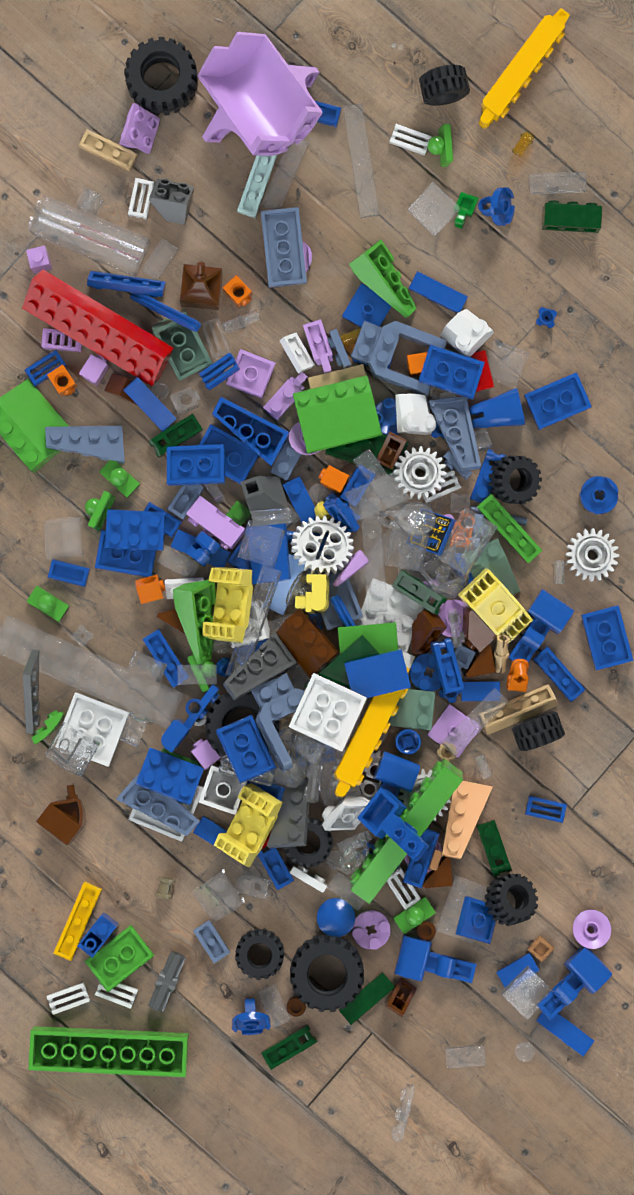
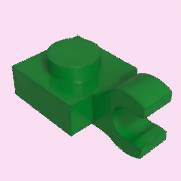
[454,192,479,229]

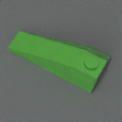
[349,240,417,318]
[173,580,216,665]

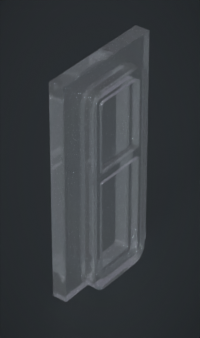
[345,471,410,521]

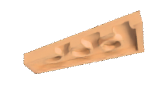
[442,781,493,859]

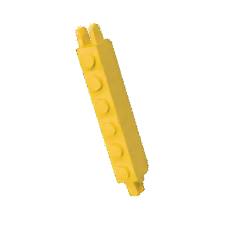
[479,8,570,128]
[334,667,409,798]

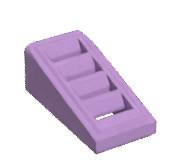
[41,328,82,352]
[333,550,369,587]

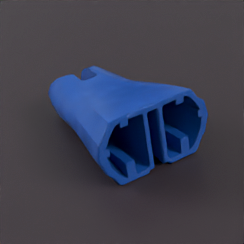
[469,388,525,428]

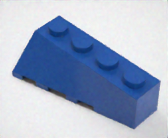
[212,397,289,466]

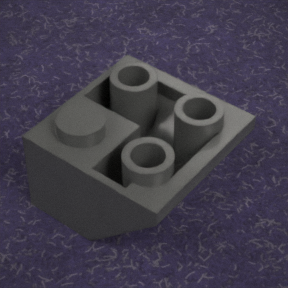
[149,179,194,225]
[240,476,290,524]

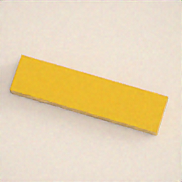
[53,881,102,961]

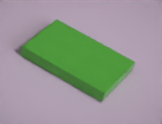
[338,622,398,654]
[84,925,155,992]

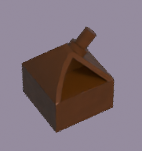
[180,262,223,310]
[36,785,86,845]

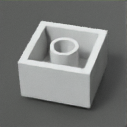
[199,765,247,815]

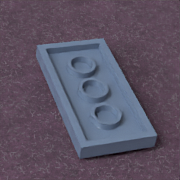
[261,207,307,288]
[305,551,364,631]

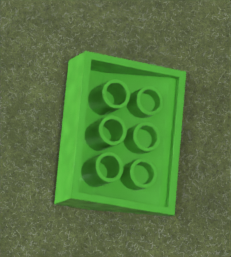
[293,375,382,453]
[0,379,68,473]

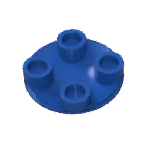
[375,397,400,436]
[317,898,355,937]

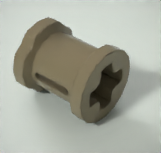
[156,876,176,899]

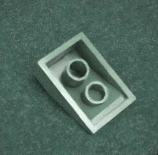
[151,309,213,381]
[462,538,521,595]
[388,689,435,731]

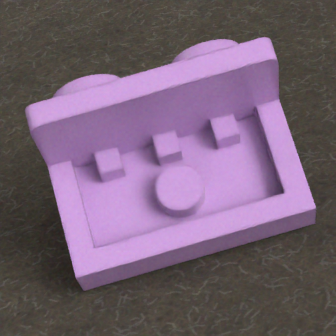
[119,103,160,154]

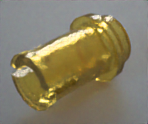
[512,132,534,157]
[340,327,361,347]

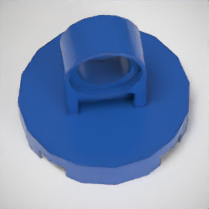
[478,187,515,226]
[232,998,271,1035]

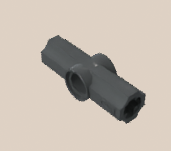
[148,951,186,1012]

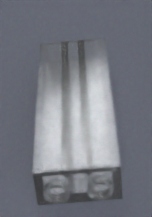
[28,195,150,277]

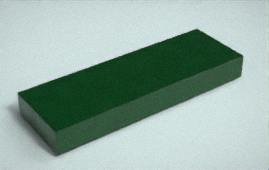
[338,971,395,1025]

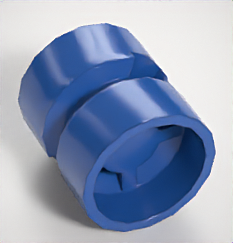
[185,531,221,567]
[395,729,421,754]

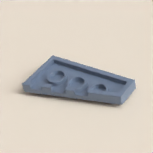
[428,397,481,471]
[45,426,125,464]
[116,772,200,836]

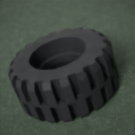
[124,37,198,116]
[205,691,279,761]
[290,934,364,1012]

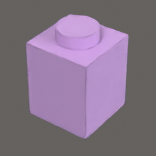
[26,245,52,274]
[79,354,109,387]
[191,738,221,770]

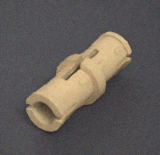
[494,635,509,673]

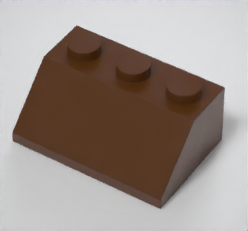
[276,608,340,679]

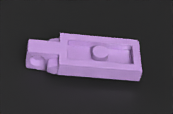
[303,319,333,374]
[263,372,308,421]

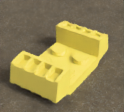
[203,567,253,643]
[458,568,533,644]
[214,783,283,867]

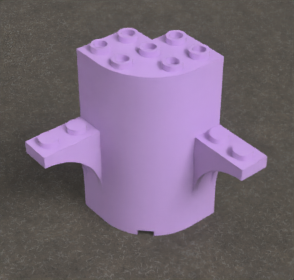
[197,32,323,156]

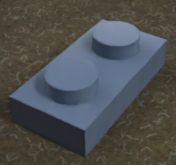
[327,329,351,369]
[270,439,302,481]
[167,484,205,520]
[193,919,230,963]

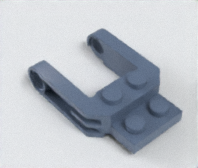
[350,321,447,396]
[251,673,333,772]

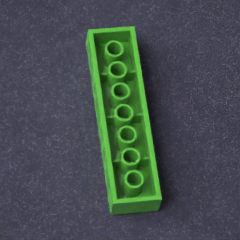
[350,758,463,904]
[28,1026,189,1077]

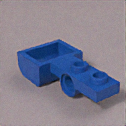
[508,589,574,662]
[161,684,220,753]
[364,751,420,828]
[357,787,429,861]
[394,934,477,983]
[536,946,612,1020]

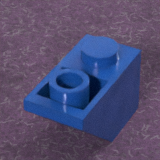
[77,912,119,958]

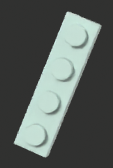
[237,154,278,218]

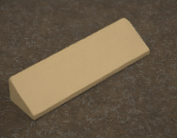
[478,684,557,735]

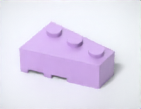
[186,496,246,550]

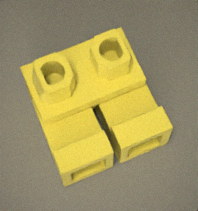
[295,574,330,614]

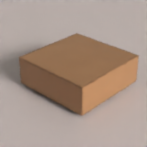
[428,849,442,871]
[527,935,555,963]

